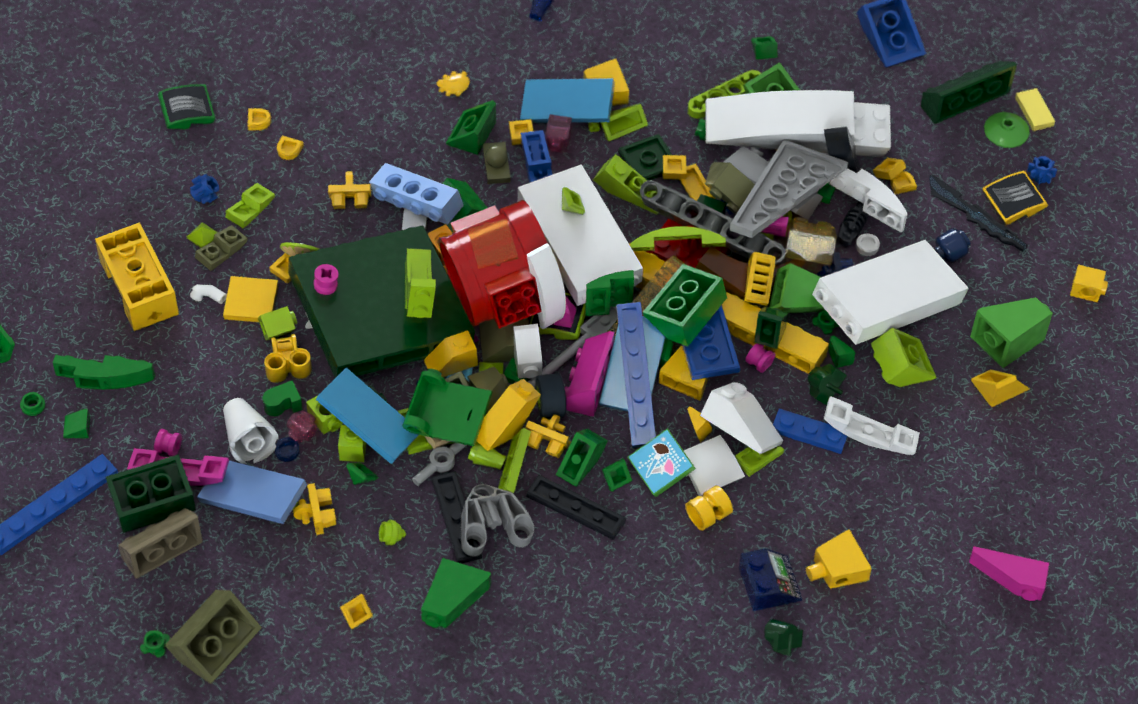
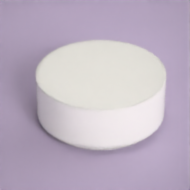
[856,233,880,256]

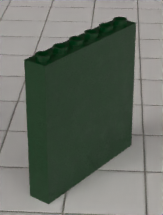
[288,225,475,378]

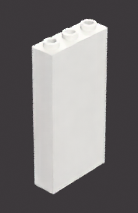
[518,164,643,306]
[812,240,969,345]

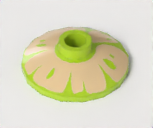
[280,242,319,256]

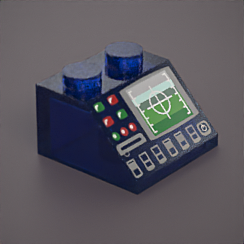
[739,548,802,611]

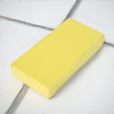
[1015,88,1055,131]

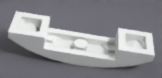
[527,243,566,329]
[824,396,920,455]

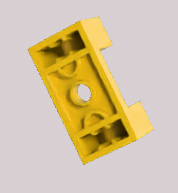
[95,222,179,331]

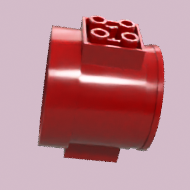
[438,200,548,329]

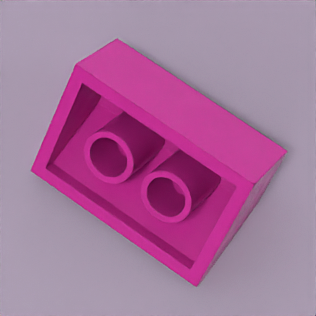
[565,331,614,417]

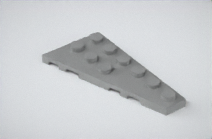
[730,140,848,238]

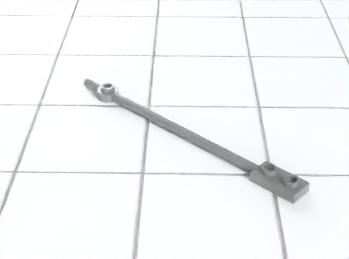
[412,306,619,486]

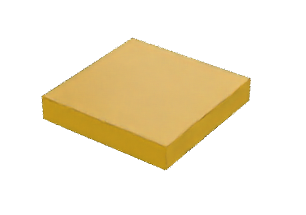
[223,276,278,322]

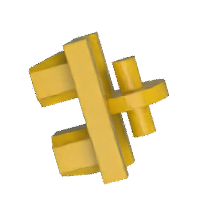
[526,414,571,458]
[293,483,336,535]

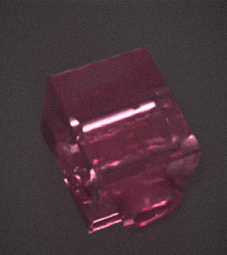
[545,114,572,152]

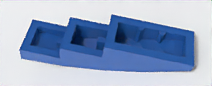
[521,130,553,183]

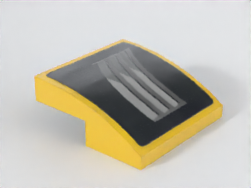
[982,171,1048,225]

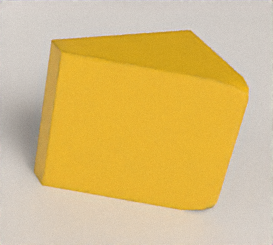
[687,406,712,442]

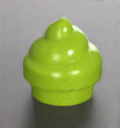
[379,520,406,545]

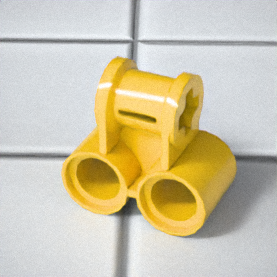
[264,334,312,383]

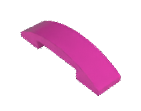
[127,448,229,486]

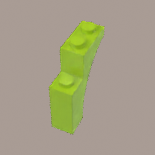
[405,249,436,318]

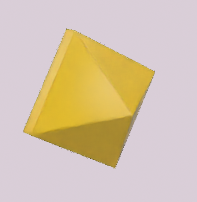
[340,594,373,629]

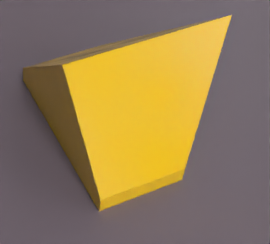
[971,369,1030,408]

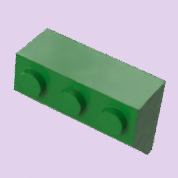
[643,264,727,347]

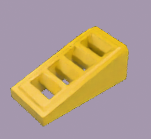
[744,252,776,306]

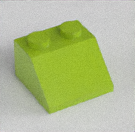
[871,327,937,387]

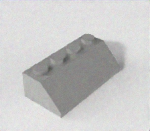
[724,146,823,220]

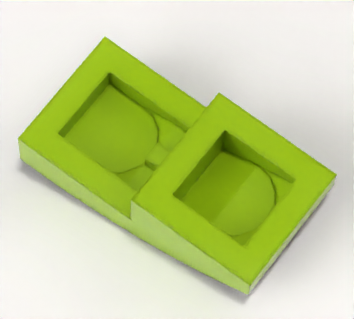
[225,183,275,228]

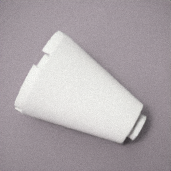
[223,398,278,464]

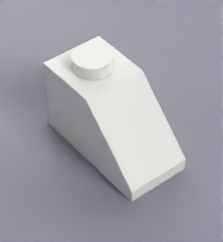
[514,324,542,379]

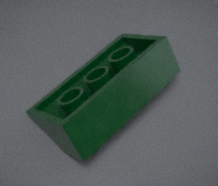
[920,61,1017,124]

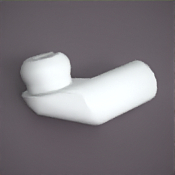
[190,285,227,304]

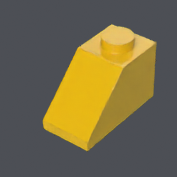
[424,330,478,377]

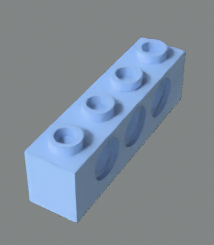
[369,163,464,225]

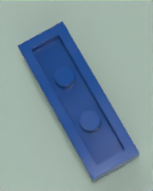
[773,409,848,454]

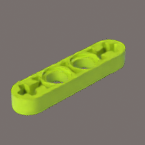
[688,70,762,119]

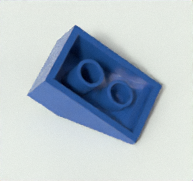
[856,0,926,68]

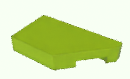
[735,446,784,477]

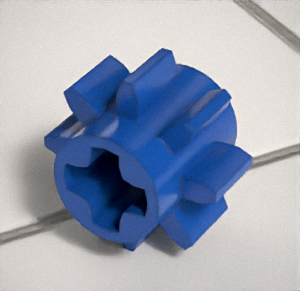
[1027,156,1057,185]
[190,174,219,204]

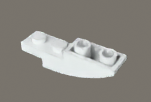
[829,168,907,233]

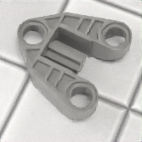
[461,484,534,556]

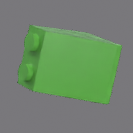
[970,297,1053,368]

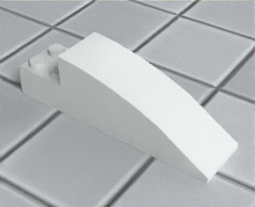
[706,90,891,157]

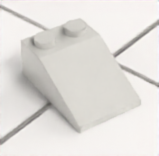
[700,382,783,454]

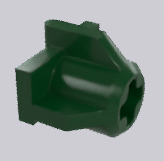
[808,364,847,405]
[764,619,803,656]

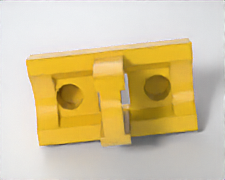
[328,171,371,209]

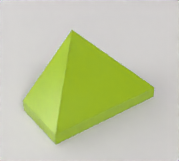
[601,104,648,142]

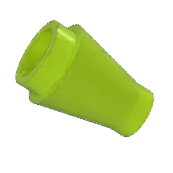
[468,441,506,470]

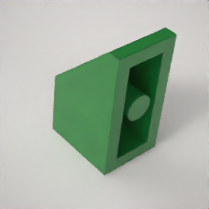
[556,429,608,487]

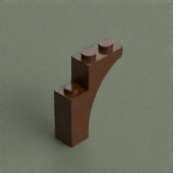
[696,246,805,301]

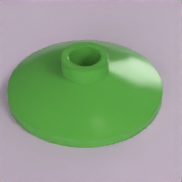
[984,112,1029,148]

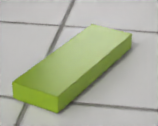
[498,428,531,493]

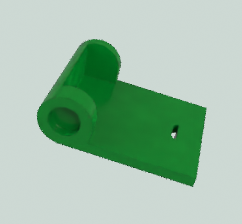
[402,369,493,446]

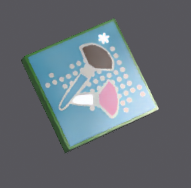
[627,428,696,497]

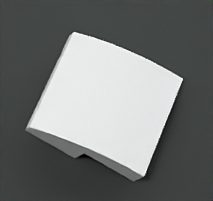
[684,435,745,496]

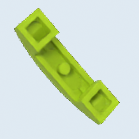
[630,226,726,251]

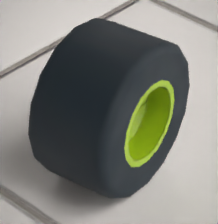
[535,373,566,419]

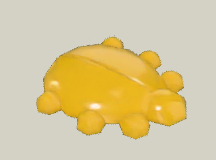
[437,71,470,96]

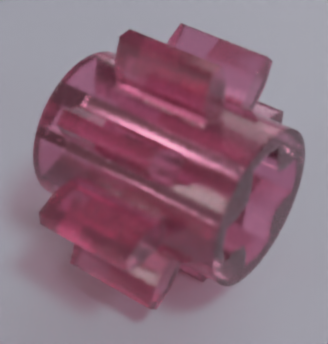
[286,411,317,442]

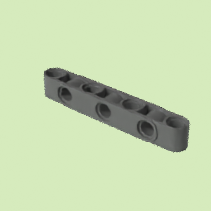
[640,180,786,265]

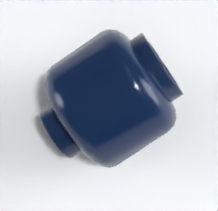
[934,228,971,263]

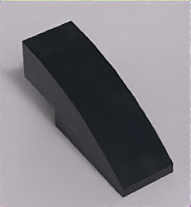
[824,127,860,173]

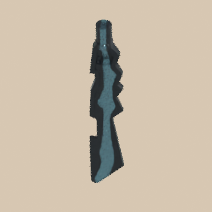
[929,175,1028,252]

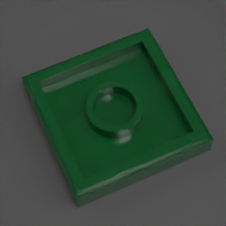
[618,134,672,181]

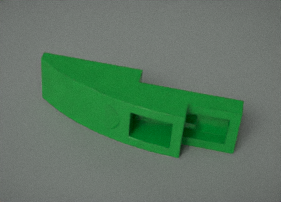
[53,355,155,390]

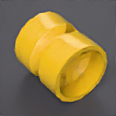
[685,485,733,531]

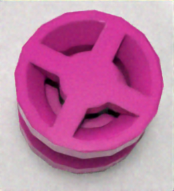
[313,264,339,295]
[745,343,776,373]
[154,429,182,457]

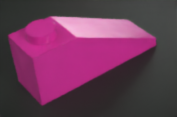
[969,546,1049,601]

